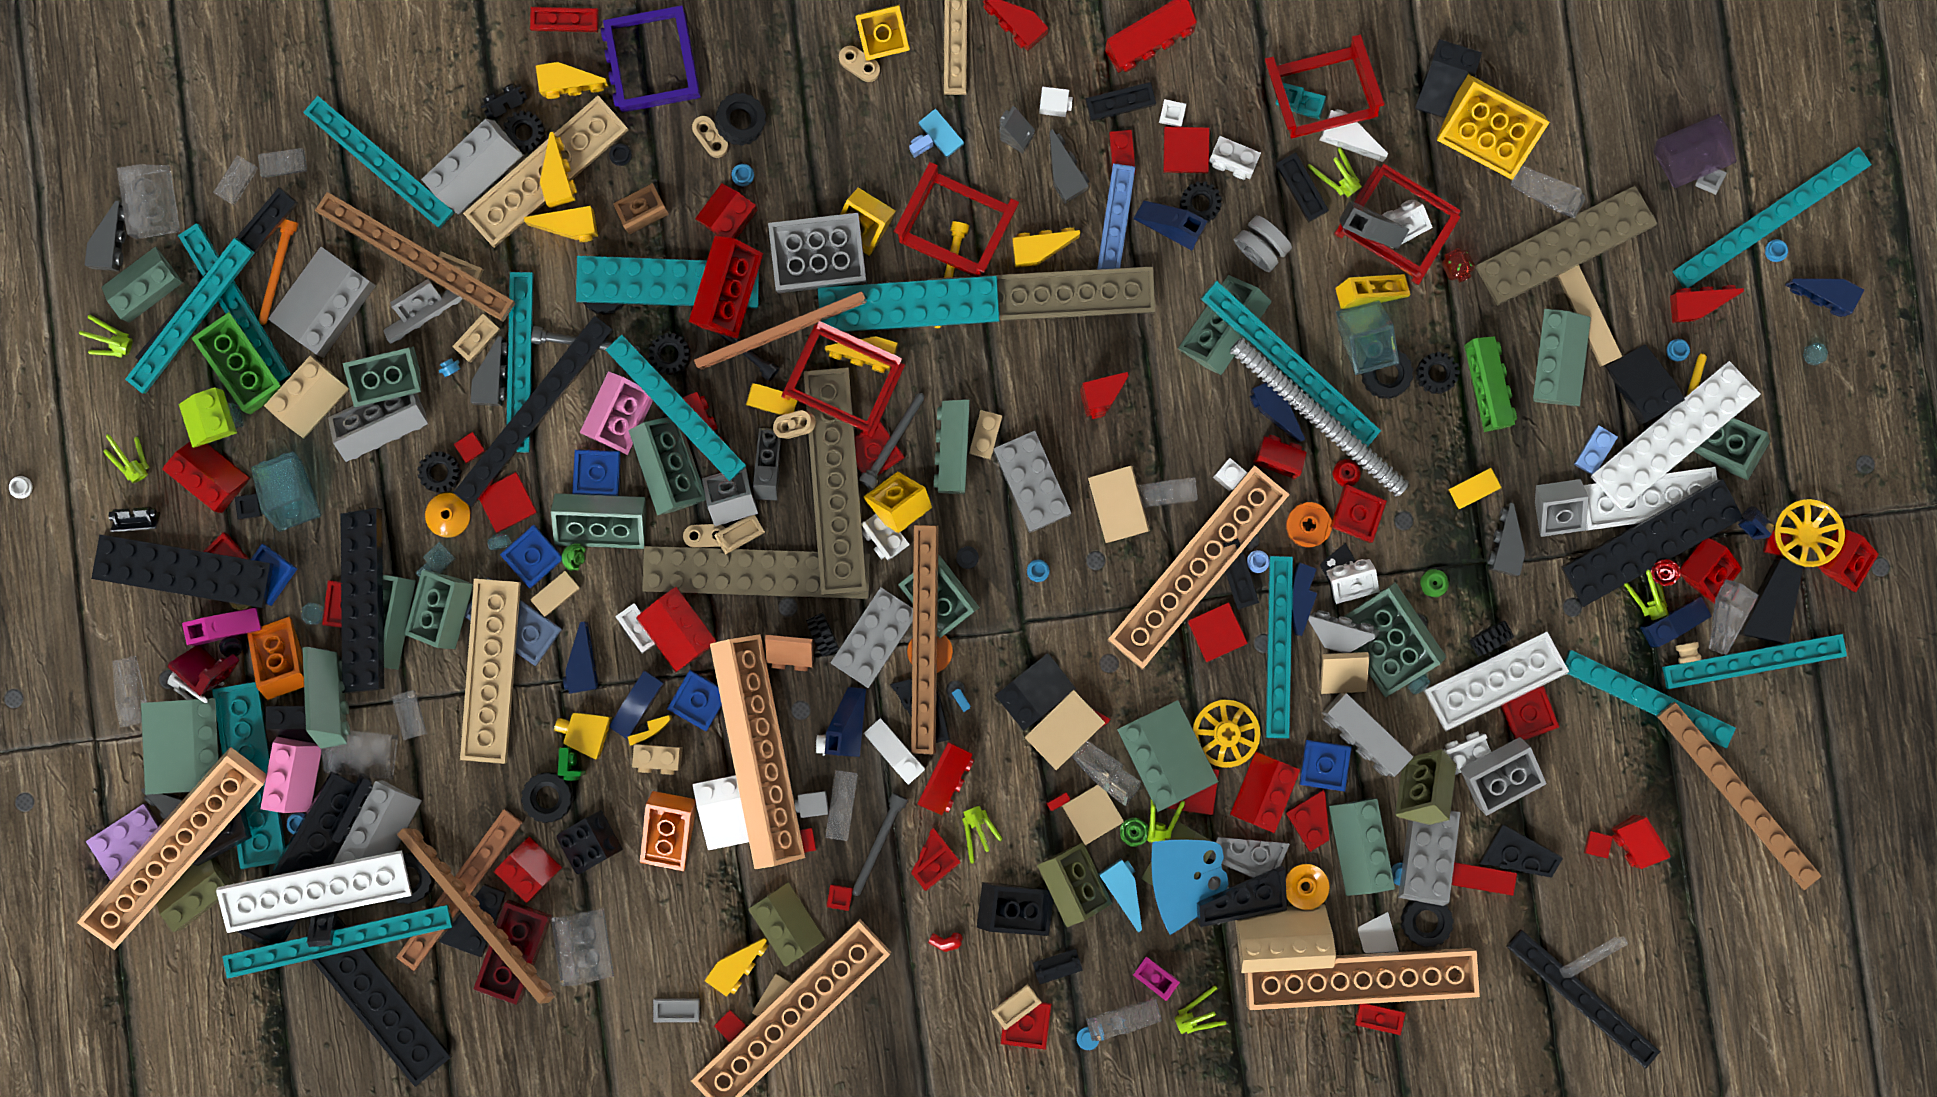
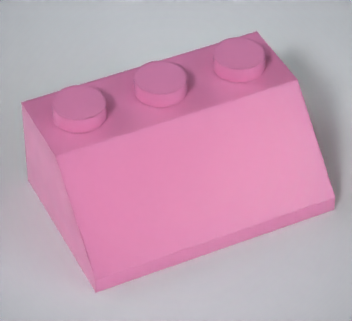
[580,371,653,455]
[261,737,322,813]

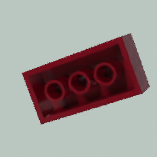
[473,900,552,1005]

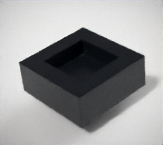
[234,494,263,520]

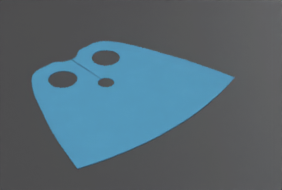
[1151,840,1228,935]

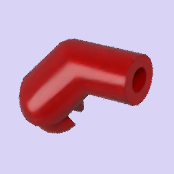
[928,932,963,952]

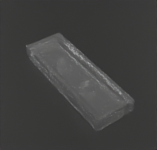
[825,770,858,841]
[1560,936,1628,978]

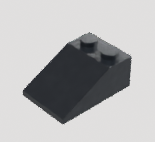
[1415,39,1482,118]
[1605,344,1685,425]
[995,653,1076,731]
[266,706,316,759]
[976,882,1053,936]

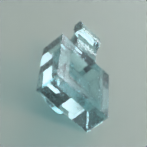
[416,542,456,577]

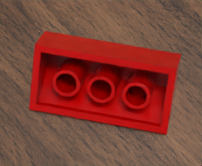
[1105,0,1197,73]
[689,236,763,339]

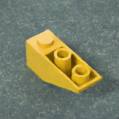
[536,62,609,99]
[540,132,577,208]
[1012,228,1080,268]
[825,336,898,373]
[704,937,769,997]

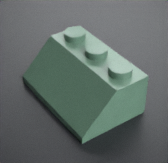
[101,246,183,323]
[342,346,421,408]
[898,554,980,638]
[404,570,473,649]

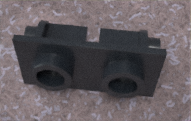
[481,83,528,119]
[108,506,160,532]
[1033,949,1083,984]

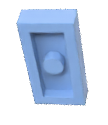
[1574,425,1618,475]

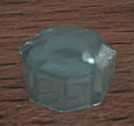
[1803,342,1828,366]
[487,533,511,551]
[301,603,324,625]
[1407,674,1430,695]

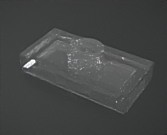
[258,148,307,178]
[213,155,258,206]

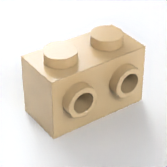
[632,744,683,775]

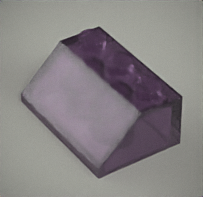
[1654,114,1737,189]

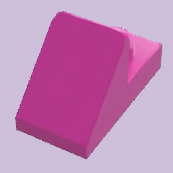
[1133,957,1180,1001]

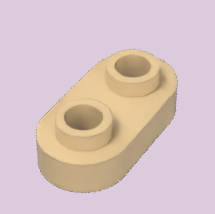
[839,46,880,82]
[692,116,729,158]
[773,410,816,439]
[683,524,725,548]

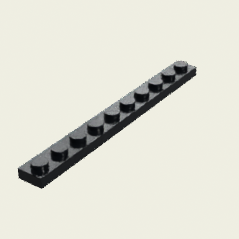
[135,187,298,361]
[453,315,613,507]

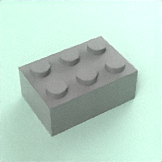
[1460,737,1547,816]

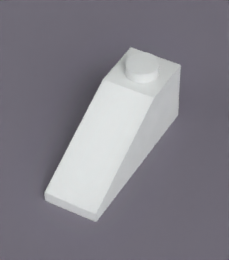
[1320,109,1388,162]
[864,718,926,785]

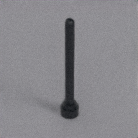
[691,306,780,381]

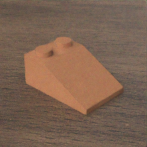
[765,635,816,671]

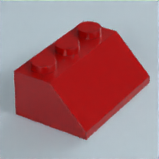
[1080,372,1128,419]
[162,441,251,513]
[636,587,716,672]
[917,741,975,815]
[1230,752,1300,833]

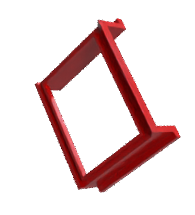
[1265,34,1384,139]
[894,162,1019,277]
[1334,164,1461,285]
[781,321,905,438]

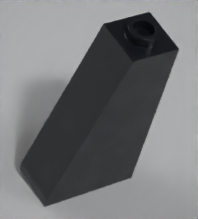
[1737,555,1803,644]

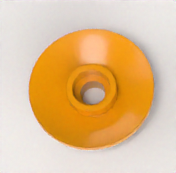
[425,493,471,538]
[1286,864,1329,910]

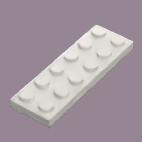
[1583,467,1717,531]
[1424,632,1569,732]

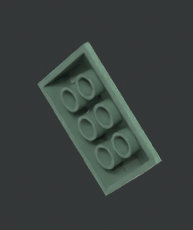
[1343,582,1446,698]
[141,698,218,795]
[1117,700,1219,812]

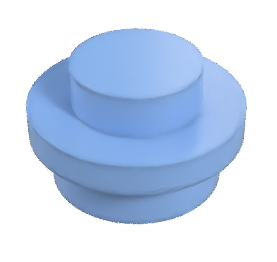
[1247,550,1269,573]

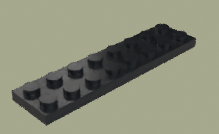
[1561,478,1743,607]
[340,508,385,694]
[91,534,274,608]
[237,771,367,946]
[311,915,452,1087]

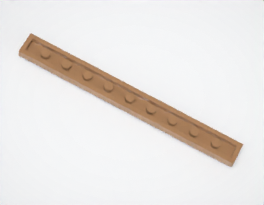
[315,192,515,322]
[911,525,938,754]
[1656,702,1822,890]
[397,828,555,1004]

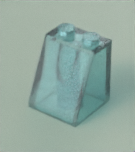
[1336,300,1399,375]
[251,451,321,532]

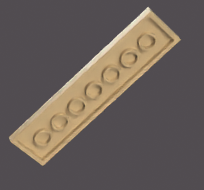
[463,96,629,248]
[460,579,521,764]

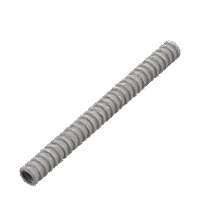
[1230,337,1409,497]

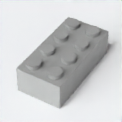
[993,431,1072,533]
[831,587,913,688]
[1321,693,1413,777]
[1398,811,1461,906]

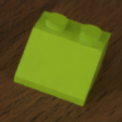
[179,387,237,448]

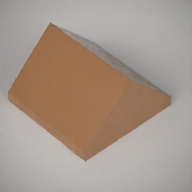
[613,183,669,235]

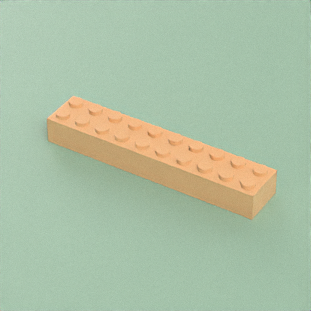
[1107,465,1290,669]
[710,634,805,869]
[77,747,267,950]
[691,919,891,1097]
[1245,948,1480,1010]

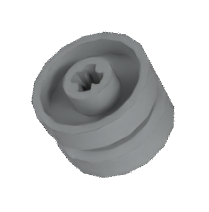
[1234,215,1292,272]

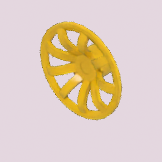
[1774,499,1845,567]
[1193,700,1260,767]

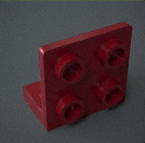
[168,645,239,696]

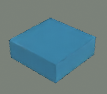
[952,689,971,712]

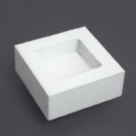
[1159,99,1186,127]

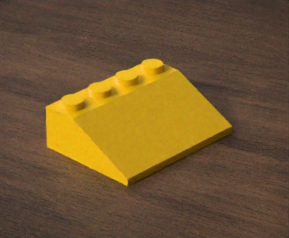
[1437,74,1550,180]

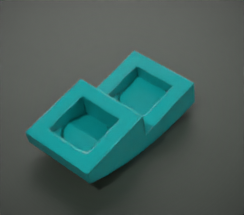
[1275,83,1327,120]

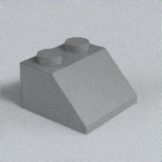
[702,467,758,526]
[1535,479,1588,537]

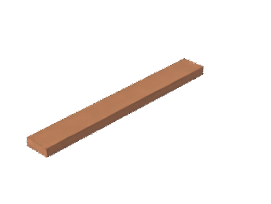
[694,291,867,370]
[396,809,523,971]

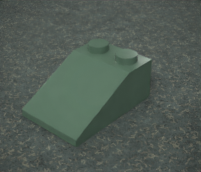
[1694,418,1770,480]

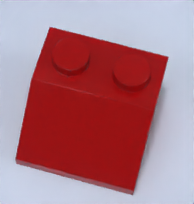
[695,183,758,239]
[1252,435,1307,479]
[1817,529,1879,592]
[1680,538,1742,604]
[1611,814,1671,869]
[494,837,563,903]

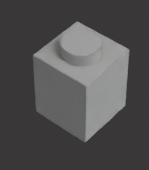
[795,791,829,818]

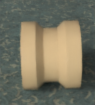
[1675,642,1702,664]

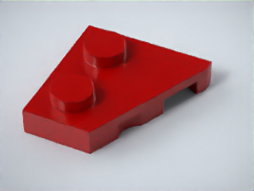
[1285,790,1329,852]
[911,828,961,891]

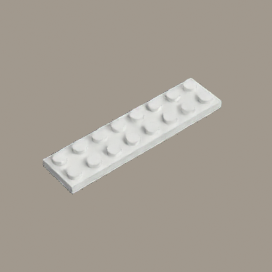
[1591,361,1760,511]
[216,850,412,933]

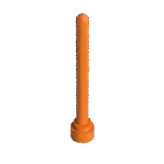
[258,219,299,325]

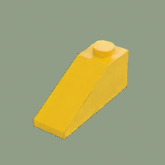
[524,206,598,242]
[1335,274,1410,309]

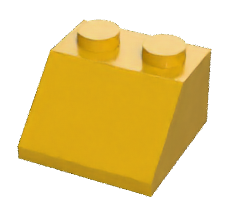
[855,4,910,61]
[840,188,896,256]
[864,471,932,533]

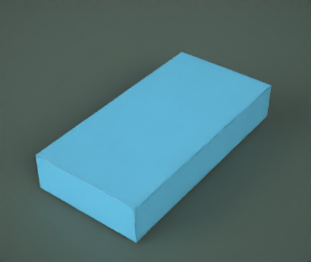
[918,108,964,158]

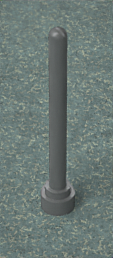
[531,326,640,353]
[859,393,925,490]
[852,793,908,896]

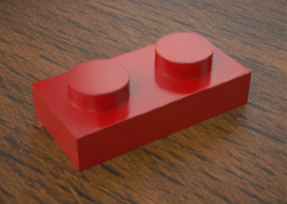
[1109,130,1136,176]
[1355,1003,1405,1035]

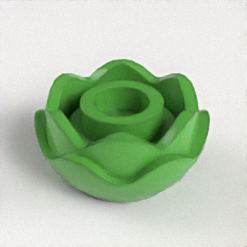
[562,543,586,571]
[1420,569,1449,597]
[1120,818,1148,847]

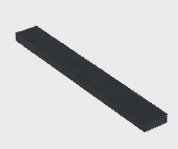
[1506,929,1661,1069]

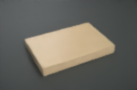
[1088,466,1150,543]
[1024,690,1105,770]

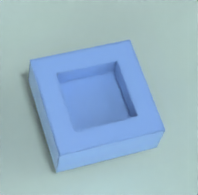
[909,134,933,158]

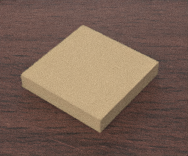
[1320,652,1369,694]
[1062,783,1124,845]

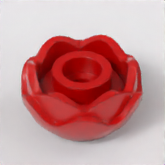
[1332,459,1361,487]
[1651,559,1681,586]

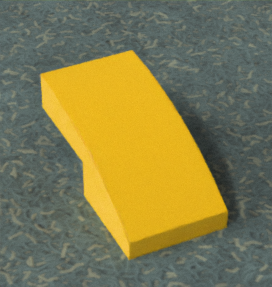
[746,383,797,415]
[1449,468,1502,509]
[628,715,673,745]

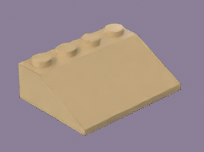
[1235,904,1336,973]

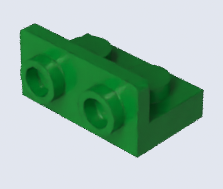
[558,747,586,780]

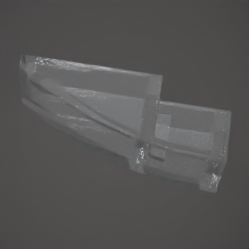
[1073,741,1141,806]
[1086,999,1162,1041]

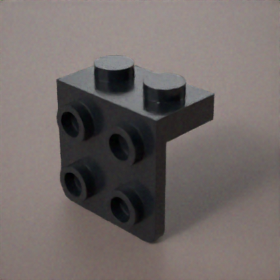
[557,810,623,874]

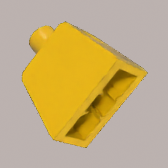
[554,713,612,759]

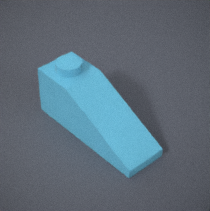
[1098,858,1142,932]

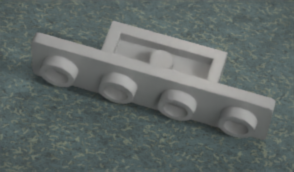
[383,278,463,344]

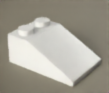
[693,775,749,850]

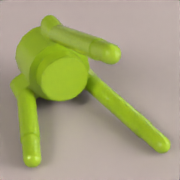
[1307,147,1362,198]
[79,315,133,358]
[103,434,150,484]
[1624,570,1669,620]
[1147,800,1185,843]
[962,806,1002,864]
[1174,985,1227,1034]

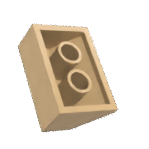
[264,356,349,439]

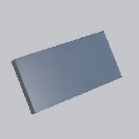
[464,578,563,666]

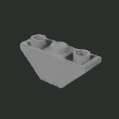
[1308,610,1380,653]

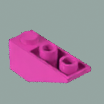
[182,608,262,646]

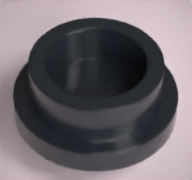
[609,143,632,166]
[956,546,979,569]
[219,636,243,657]

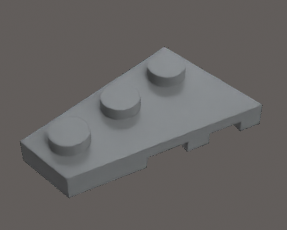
[1209,837,1290,878]

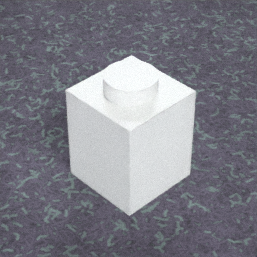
[1039,87,1073,117]
[1213,458,1247,492]

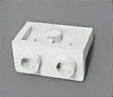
[1209,136,1261,180]
[1382,200,1433,249]
[861,514,909,561]
[1327,559,1380,604]
[1443,731,1491,775]

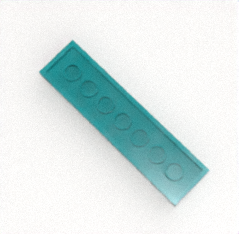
[576,256,759,308]
[818,276,1000,332]
[212,682,286,869]

